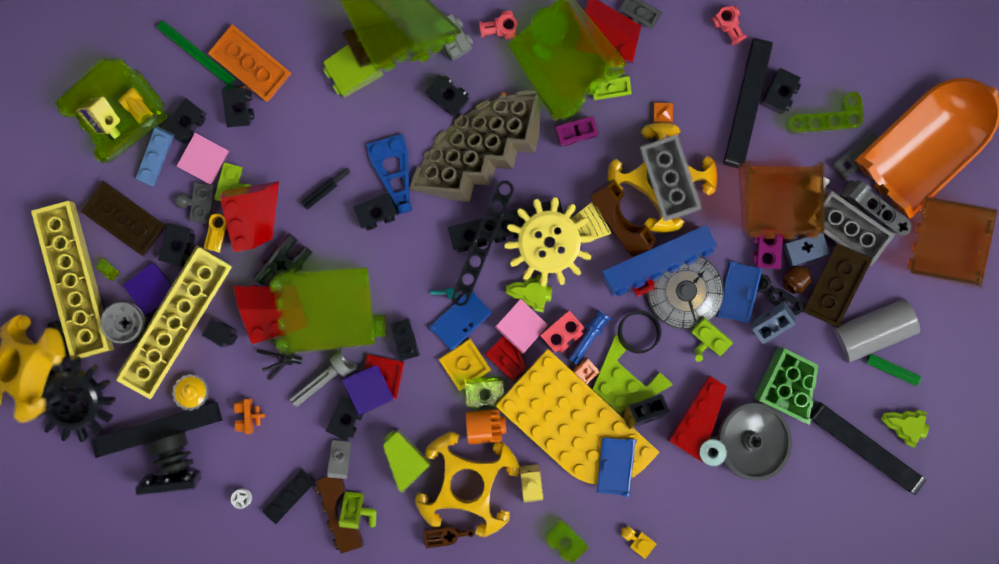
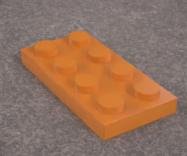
[208,24,292,103]

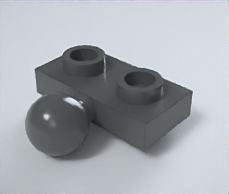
[620,0,662,29]
[175,183,214,224]

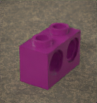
[555,116,598,148]
[752,229,783,270]

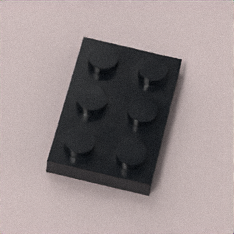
[135,469,201,495]

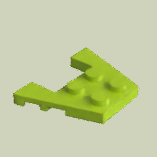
[592,334,673,415]

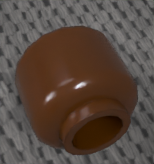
[783,265,812,294]

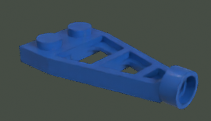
[366,134,413,215]

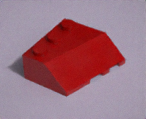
[577,0,642,63]
[220,181,279,252]
[233,285,307,344]

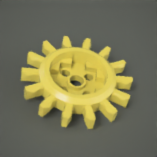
[504,197,594,286]

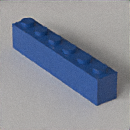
[601,225,717,297]

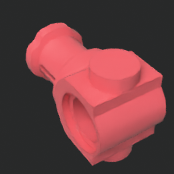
[711,5,747,46]
[479,11,517,40]

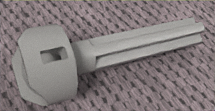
[290,348,357,407]

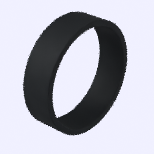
[618,310,661,354]

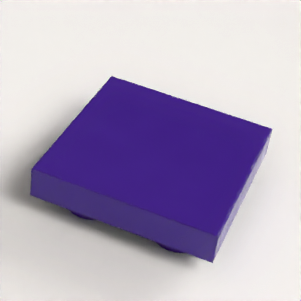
[123,262,172,316]
[342,365,394,416]

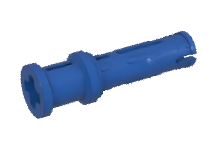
[567,309,611,365]

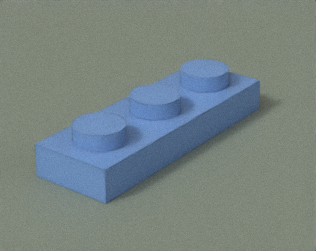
[136,126,175,187]

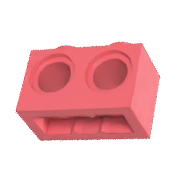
[540,310,584,353]

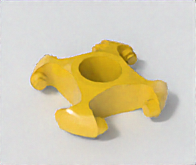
[607,123,717,233]
[0,315,65,423]
[415,432,520,537]

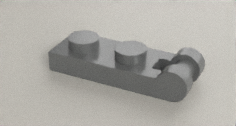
[832,133,878,180]

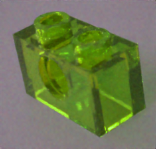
[463,377,504,409]
[545,518,589,564]

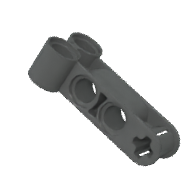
[839,179,912,235]

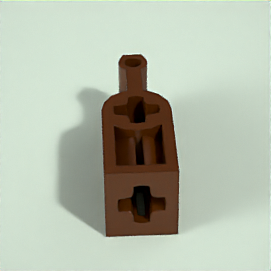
[423,525,475,549]

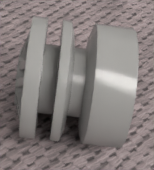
[101,302,148,343]

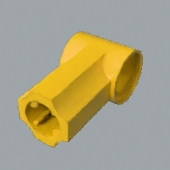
[118,87,153,125]
[203,214,228,253]

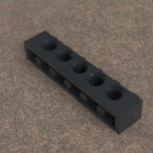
[448,198,563,253]

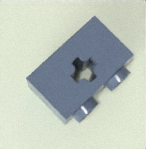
[783,230,830,266]
[752,301,796,344]

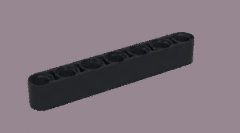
[723,38,773,169]
[452,180,514,306]
[90,402,223,458]
[810,402,926,496]

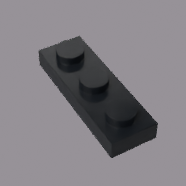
[262,469,316,524]

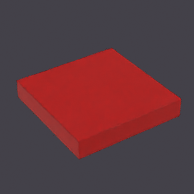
[363,354,405,400]

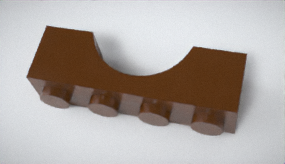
[590,179,657,258]
[315,475,364,554]

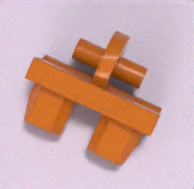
[234,398,266,434]

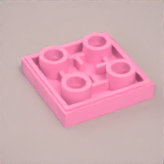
[177,133,230,185]
[495,299,548,354]

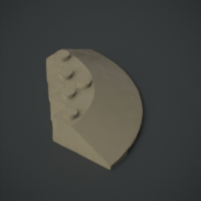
[409,90,541,202]

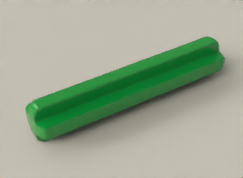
[866,354,921,386]

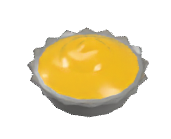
[171,374,209,411]

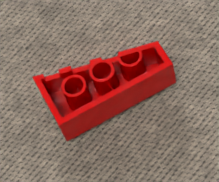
[667,375,727,462]

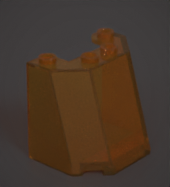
[739,162,825,239]
[907,197,998,289]

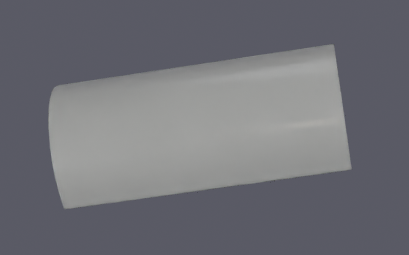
[640,134,702,221]
[808,191,895,266]
[833,298,920,363]

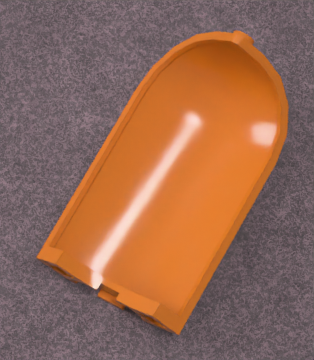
[855,78,999,220]

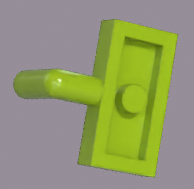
[591,58,632,100]
[214,163,251,201]
[691,317,733,362]
[339,491,377,529]

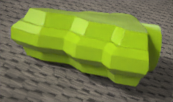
[505,274,552,313]
[881,409,929,448]

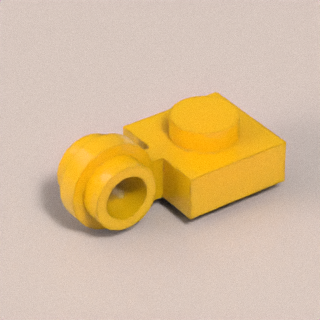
[620,525,657,559]

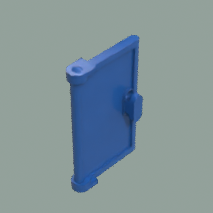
[716,261,762,323]
[428,290,492,350]
[596,437,637,497]

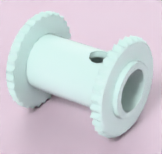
[700,436,727,466]

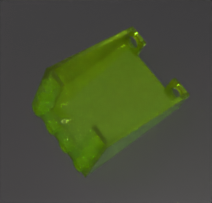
[340,0,462,72]
[508,0,628,121]
[270,267,375,354]

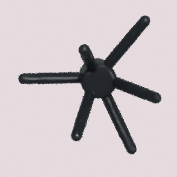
[257,334,302,380]

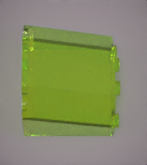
[55,58,168,164]

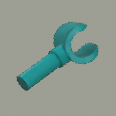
[430,288,458,300]

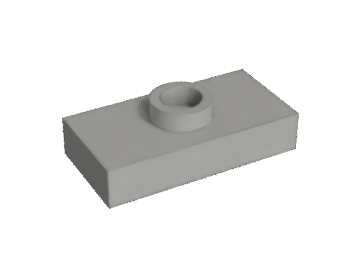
[327,440,352,479]

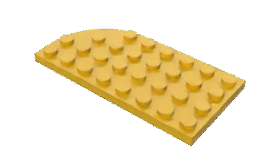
[495,349,659,485]

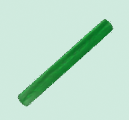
[157,20,235,86]

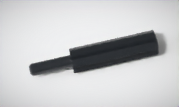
[301,168,350,210]

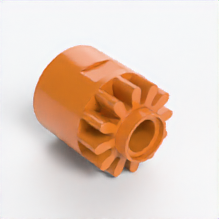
[466,409,506,445]

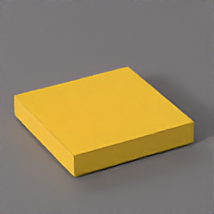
[438,338,491,391]

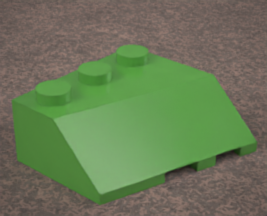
[753,347,818,425]

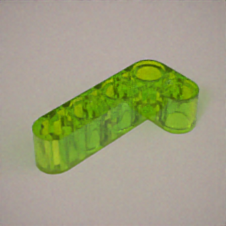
[786,92,864,134]

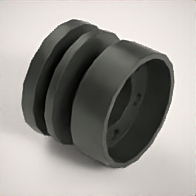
[145,432,194,475]

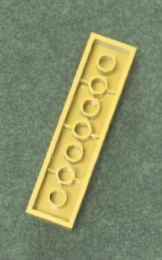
[31,201,114,361]
[116,245,232,399]

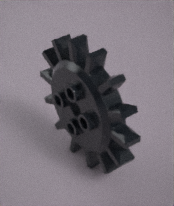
[36,356,116,442]

